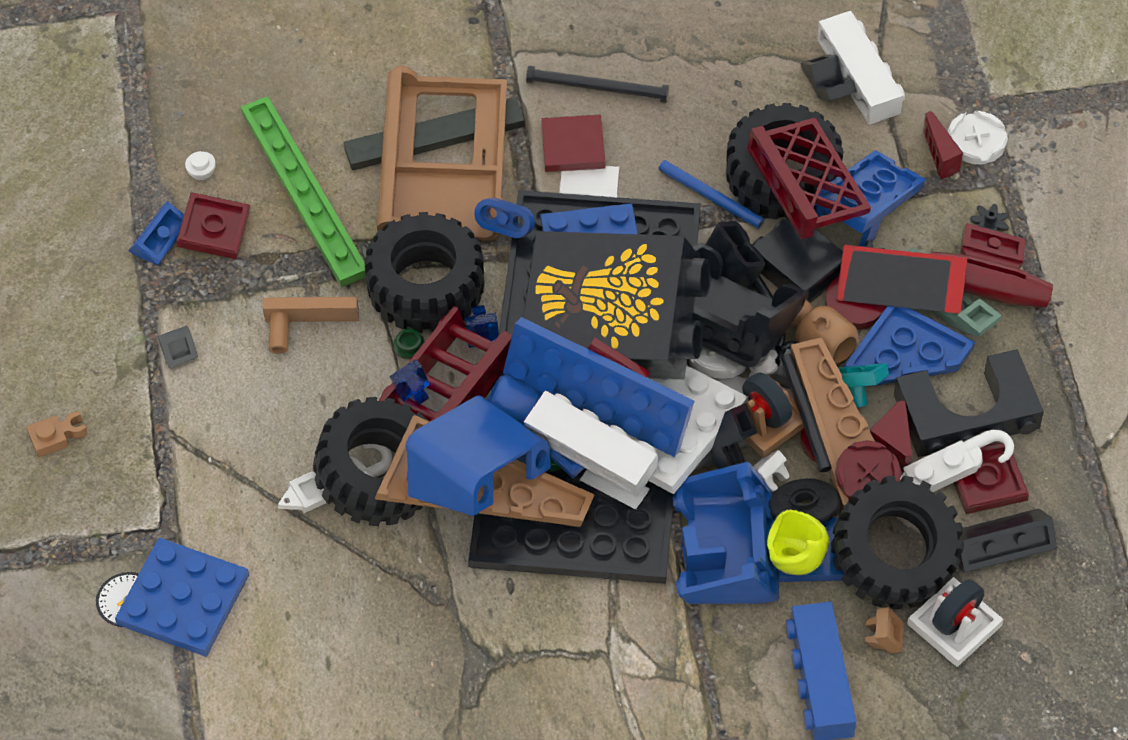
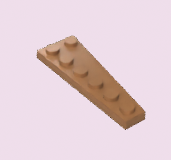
[790,337,886,518]

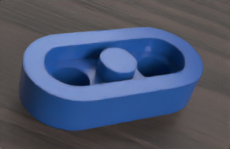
[474,198,535,238]

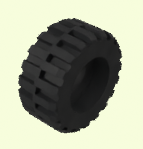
[726,103,843,220]
[365,212,485,333]
[313,397,427,526]
[831,475,964,609]

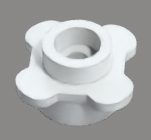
[749,350,778,377]

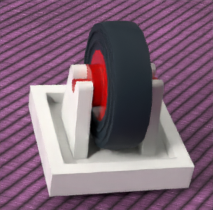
[907,577,1004,667]

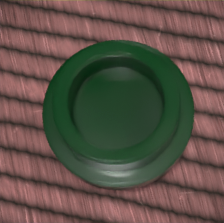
[393,329,425,359]

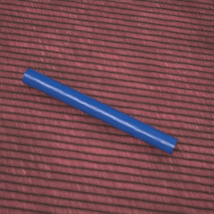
[659,160,765,229]

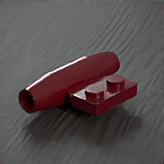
[930,223,1053,308]

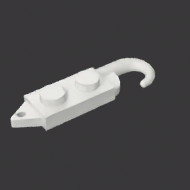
[900,430,1014,492]
[278,444,392,513]

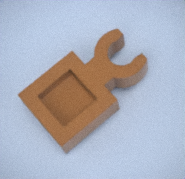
[26,411,88,458]

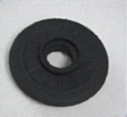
[769,478,840,523]

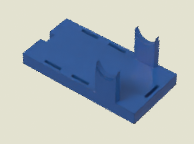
[814,150,926,247]

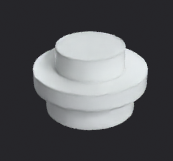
[185,151,216,180]

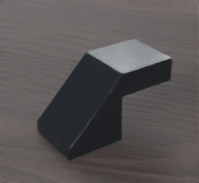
[800,54,857,101]
[711,403,758,469]

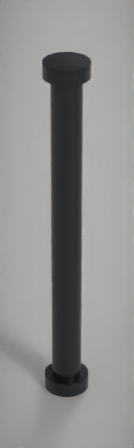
[526,65,669,103]

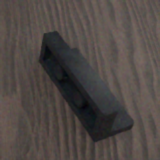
[959,509,1057,573]

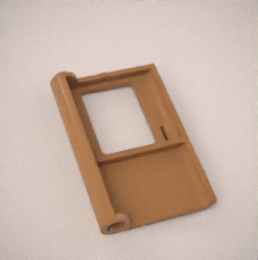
[377,66,507,241]

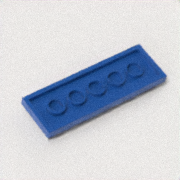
[503,317,695,457]

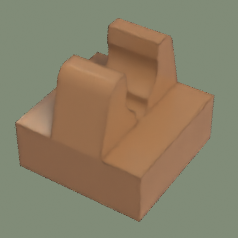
[865,607,904,654]

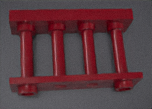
[379,306,512,422]

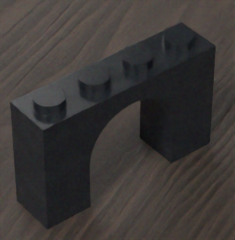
[894,349,1044,457]

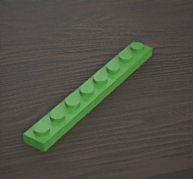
[241,96,366,287]

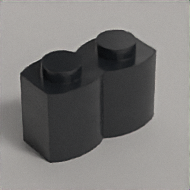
[705,221,765,289]

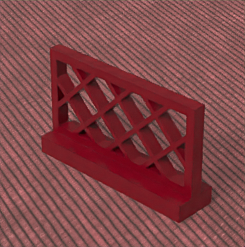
[747,118,871,239]

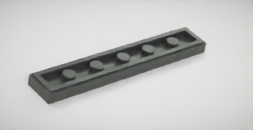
[343,98,525,171]

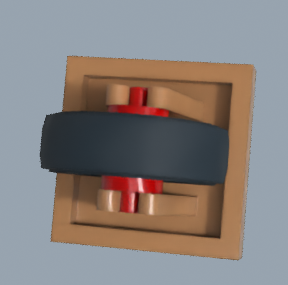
[742,372,804,458]

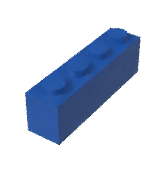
[785,601,856,740]

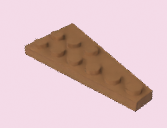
[375,415,594,527]

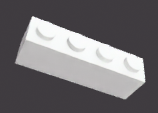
[817,11,905,125]
[524,390,658,497]

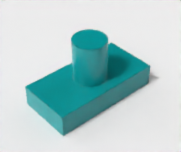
[838,363,889,408]

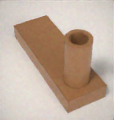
[262,297,359,354]

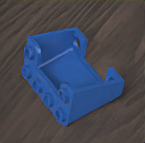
[406,395,550,516]

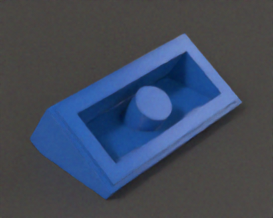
[128,201,184,265]

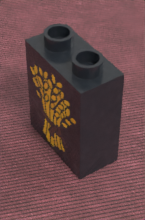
[524,231,711,380]

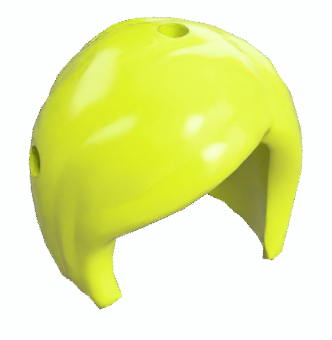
[767,509,829,575]

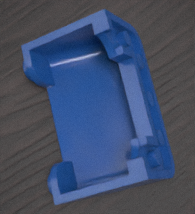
[673,462,779,604]

